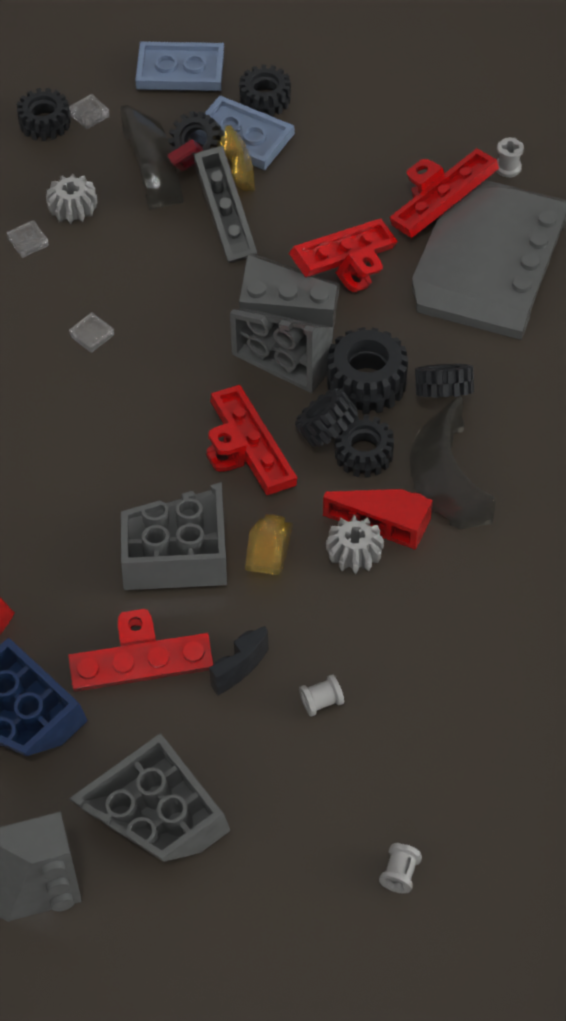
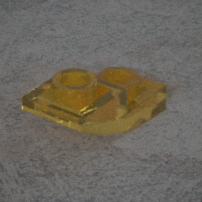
[221,125,255,191]

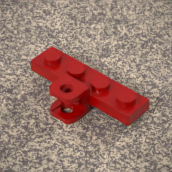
[389,148,499,238]
[289,218,398,292]
[206,385,298,495]
[68,609,213,692]

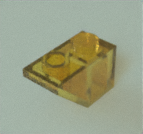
[245,514,293,575]

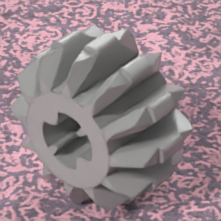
[46,174,98,224]
[326,515,384,575]

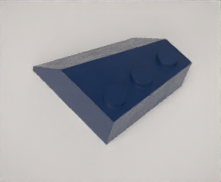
[0,637,88,756]

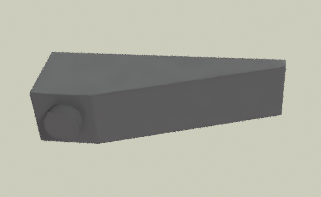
[194,146,257,263]

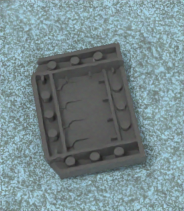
[412,180,566,340]

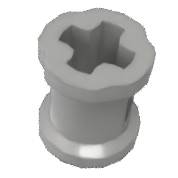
[496,137,524,178]
[299,674,344,717]
[379,843,422,894]

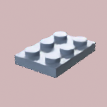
[135,42,224,91]
[190,96,294,170]

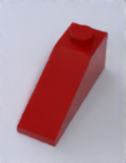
[323,489,433,550]

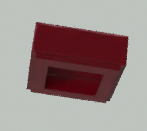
[168,139,204,171]

